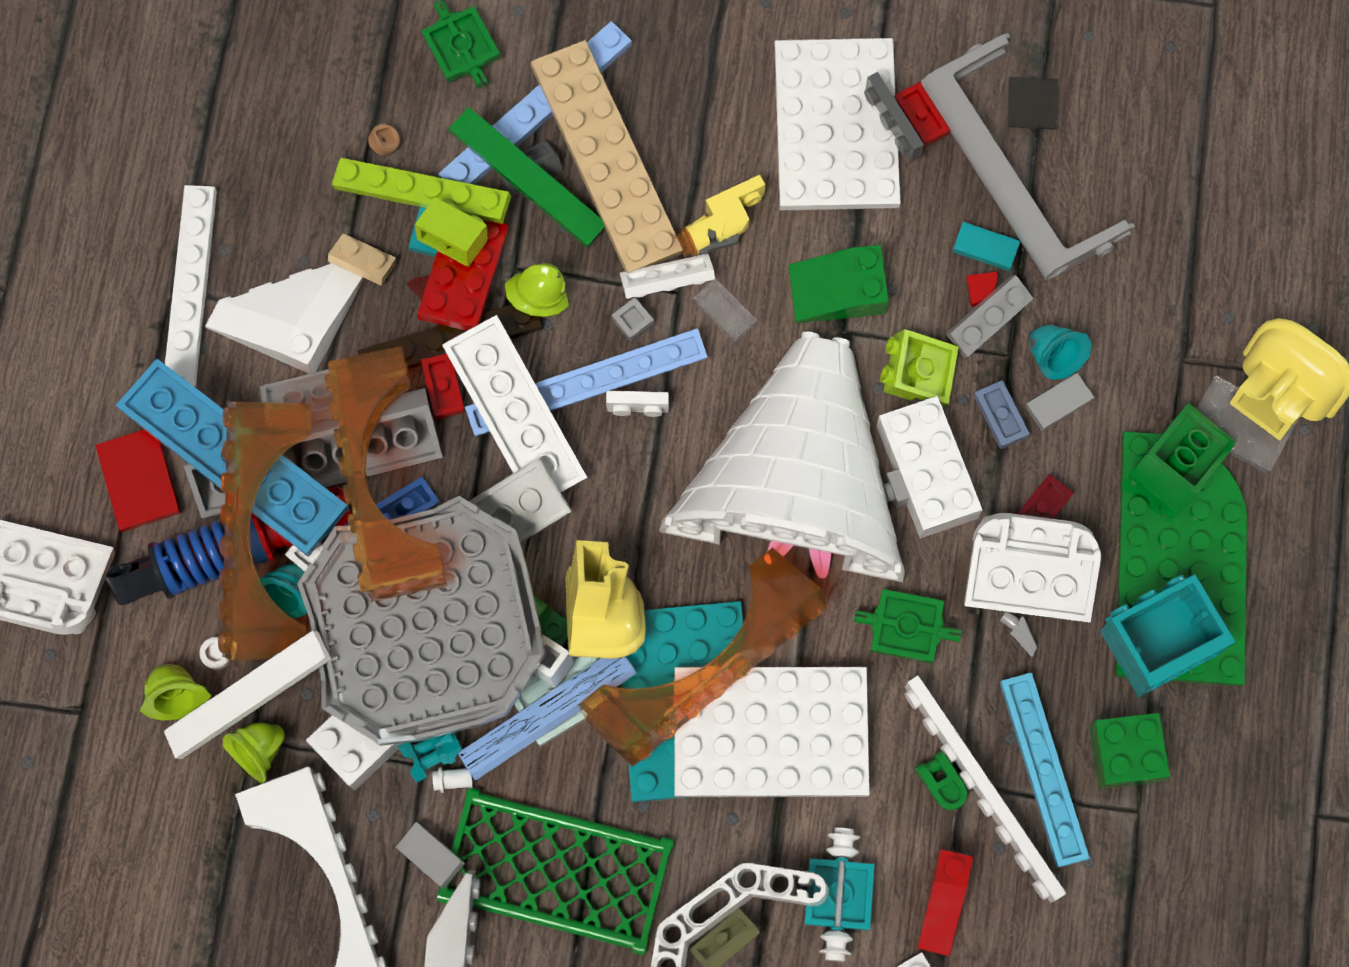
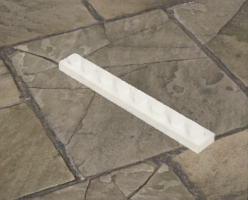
[165,185,217,388]
[904,676,1066,903]

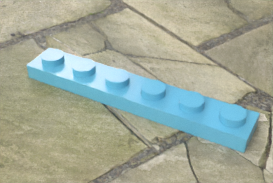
[1000,672,1090,868]

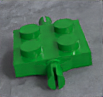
[421,0,501,89]
[853,589,962,664]

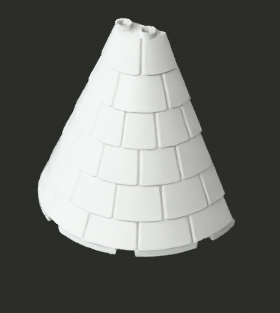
[659,332,905,582]

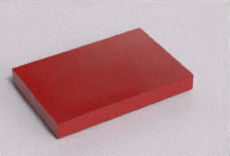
[95,429,181,533]

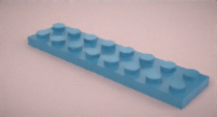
[116,359,350,557]

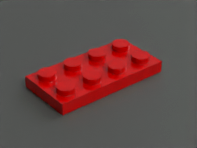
[417,220,509,331]

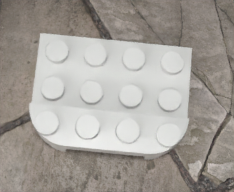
[964,513,1101,622]
[0,520,115,635]

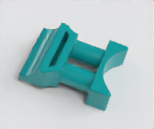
[398,733,462,782]

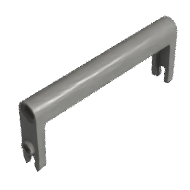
[921,33,1135,280]

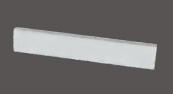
[164,631,331,759]

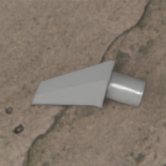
[1000,612,1037,657]

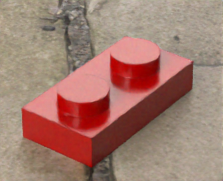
[894,82,950,148]
[421,353,465,420]

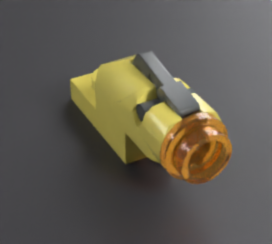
[675,175,765,257]

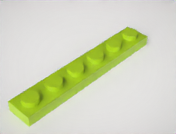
[331,158,511,224]

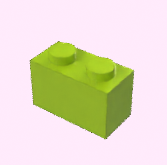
[415,197,488,267]

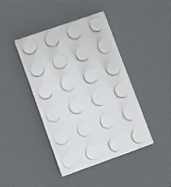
[775,38,900,210]
[675,667,869,797]

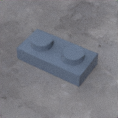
[973,380,1030,449]

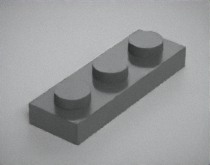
[864,72,924,162]

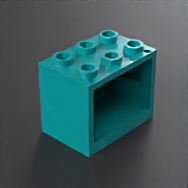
[1100,575,1235,698]

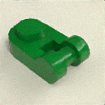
[914,751,967,811]

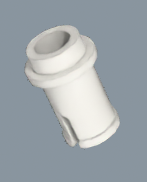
[432,767,473,793]

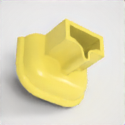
[1229,318,1349,441]
[565,540,646,659]

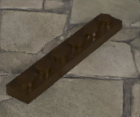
[357,305,542,381]

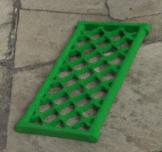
[437,788,674,956]

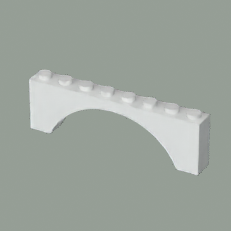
[235,767,387,967]

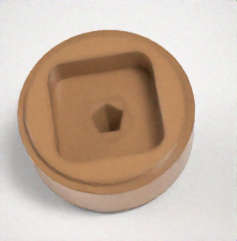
[368,124,400,156]

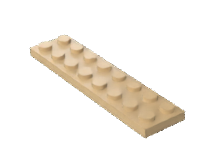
[531,40,683,273]

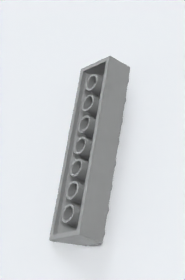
[183,388,443,518]

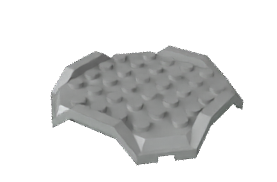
[297,496,545,746]

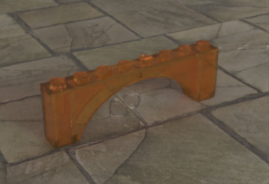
[324,346,448,602]
[218,401,311,660]
[578,547,827,767]

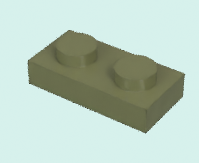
[689,908,760,967]

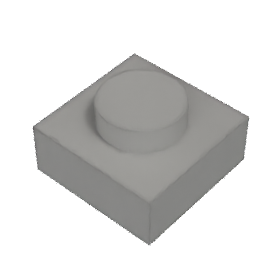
[611,297,654,342]
[883,469,910,509]

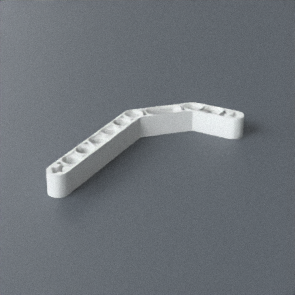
[651,863,829,967]

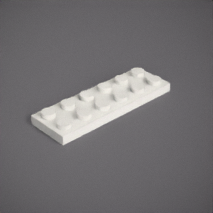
[442,315,587,492]

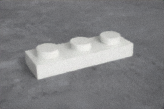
[620,253,715,299]

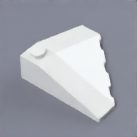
[205,262,365,374]

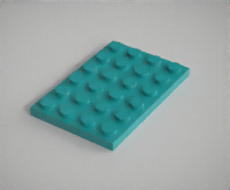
[622,601,747,803]

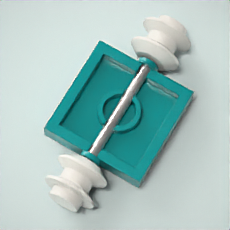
[804,828,875,962]

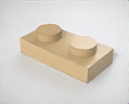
[328,233,396,286]

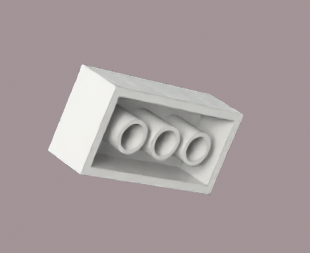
[876,396,982,539]
[306,715,403,791]

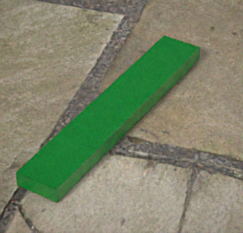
[448,106,605,248]

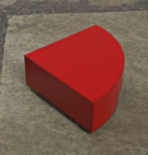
[966,272,997,307]

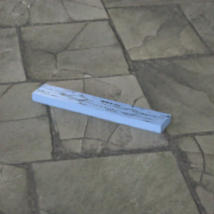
[458,657,636,781]

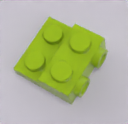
[880,329,959,406]

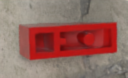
[917,849,973,956]

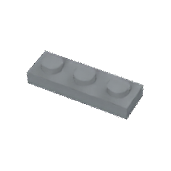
[945,275,1033,357]

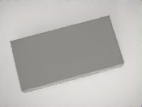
[1025,373,1095,431]
[396,822,465,889]

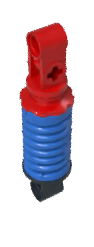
[105,487,352,605]

